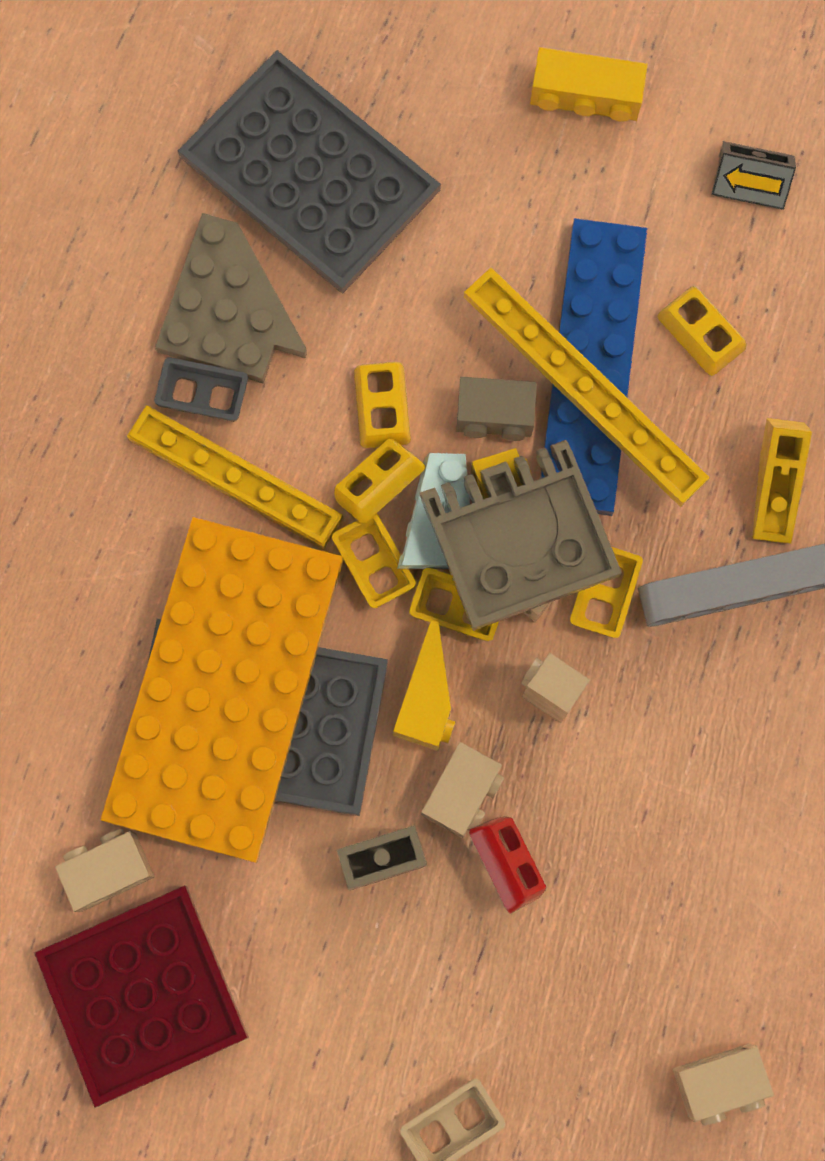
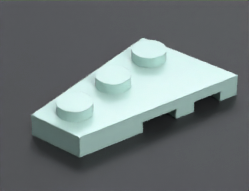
[397,453,470,569]

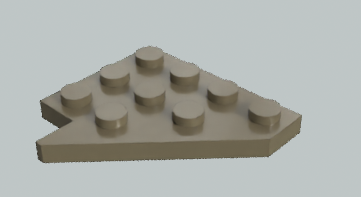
[155,213,307,383]

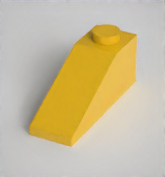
[752,418,812,544]
[393,620,456,751]

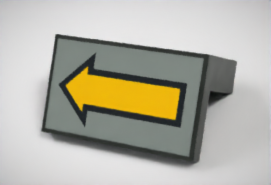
[712,141,796,210]

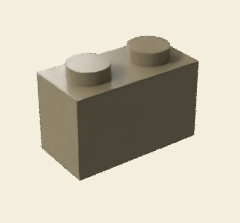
[456,376,537,441]
[337,825,427,891]

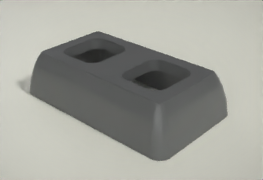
[154,357,248,422]

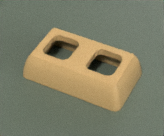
[400,1079,505,1161]

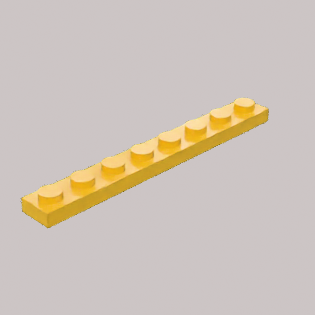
[463,267,710,507]

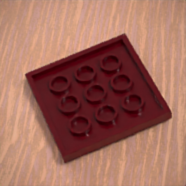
[34,886,249,1108]

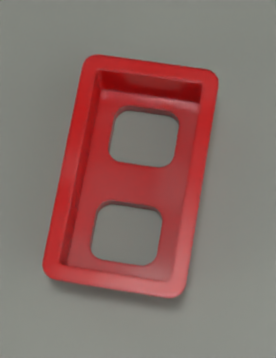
[469,816,546,913]

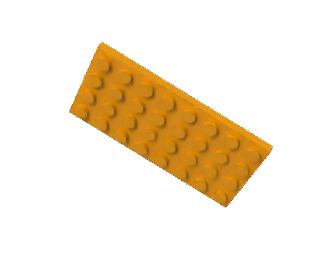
[100,517,343,863]

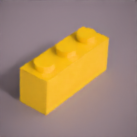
[530,47,648,122]

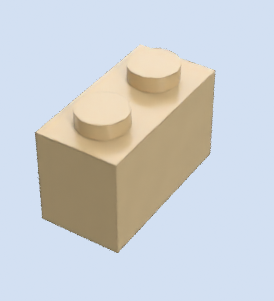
[521,653,590,723]
[421,742,504,838]
[55,829,155,912]
[673,1044,774,1126]

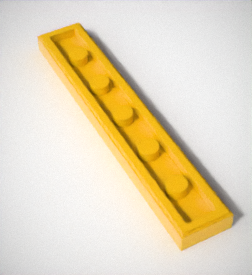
[127,405,343,550]

